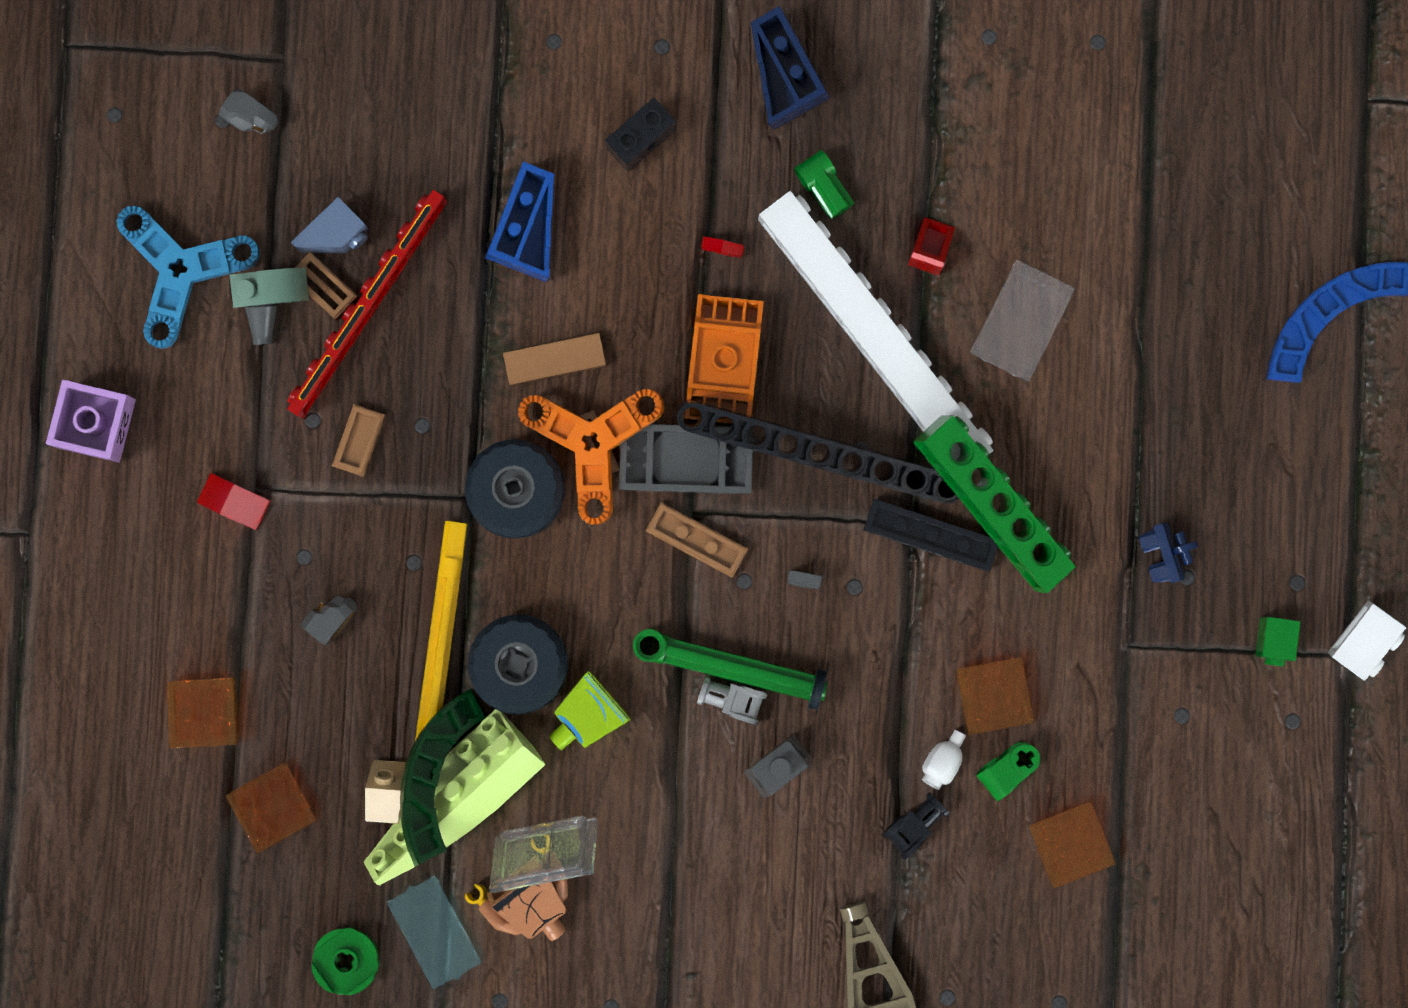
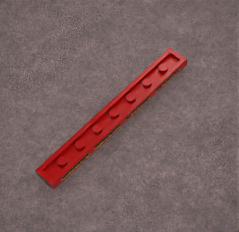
[287,190,447,419]

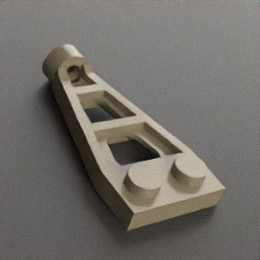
[840,901,916,1008]

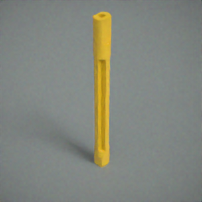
[415,521,468,741]

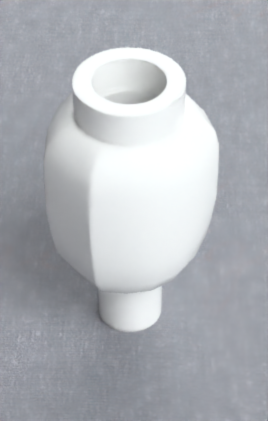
[922,730,966,790]

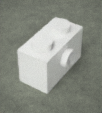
[1328,600,1406,681]

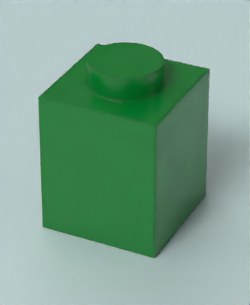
[1255,617,1301,667]

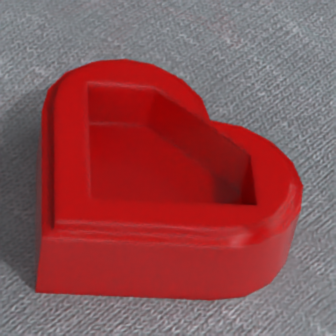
[700,236,745,258]

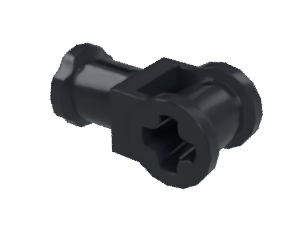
[881,792,950,860]

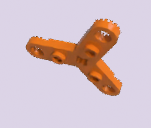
[518,389,664,525]

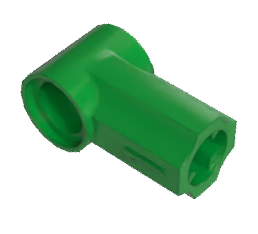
[794,150,854,220]

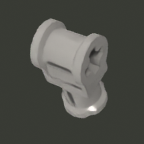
[697,675,768,726]

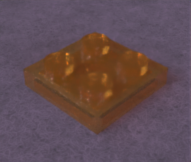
[166,678,238,748]

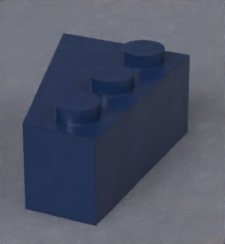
[751,6,830,130]

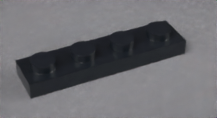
[863,499,998,572]

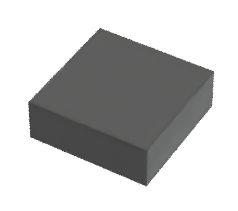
[786,570,822,590]

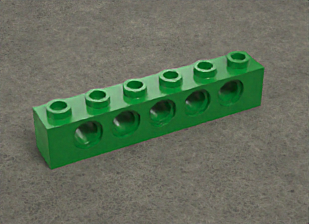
[913,415,1076,593]

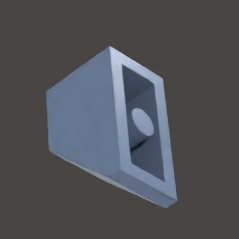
[291,197,370,253]

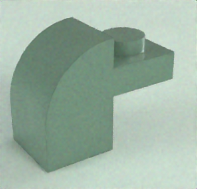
[230,268,309,308]

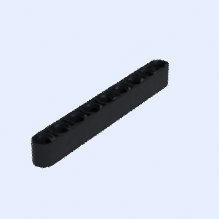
[675,400,959,504]

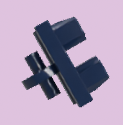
[1139,522,1198,583]

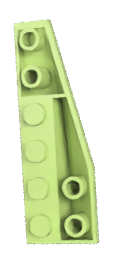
[364,709,546,885]

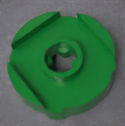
[312,927,380,995]

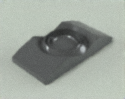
[619,424,753,494]

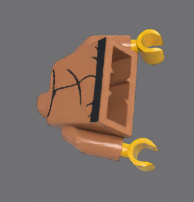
[465,834,568,941]

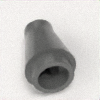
[245,304,278,345]

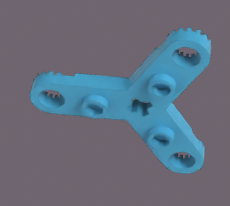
[116,206,260,349]

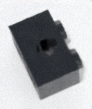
[605,97,676,172]

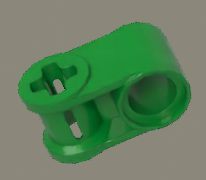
[975,742,1040,801]

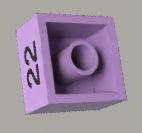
[46,380,136,463]

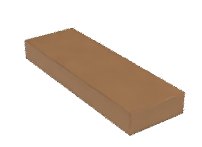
[503,333,606,386]
[646,502,748,578]

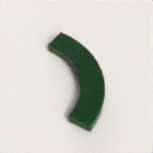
[400,689,486,867]

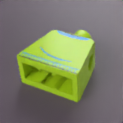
[549,671,631,751]

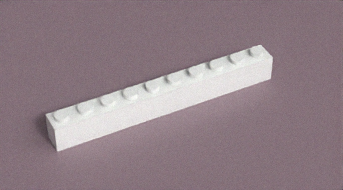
[758,191,994,460]

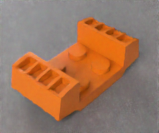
[684,294,764,424]

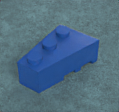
[485,162,554,282]

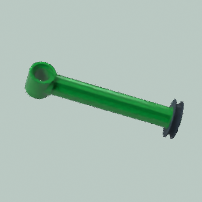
[633,629,829,715]

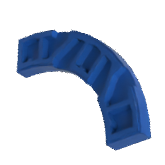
[1266,262,1408,383]

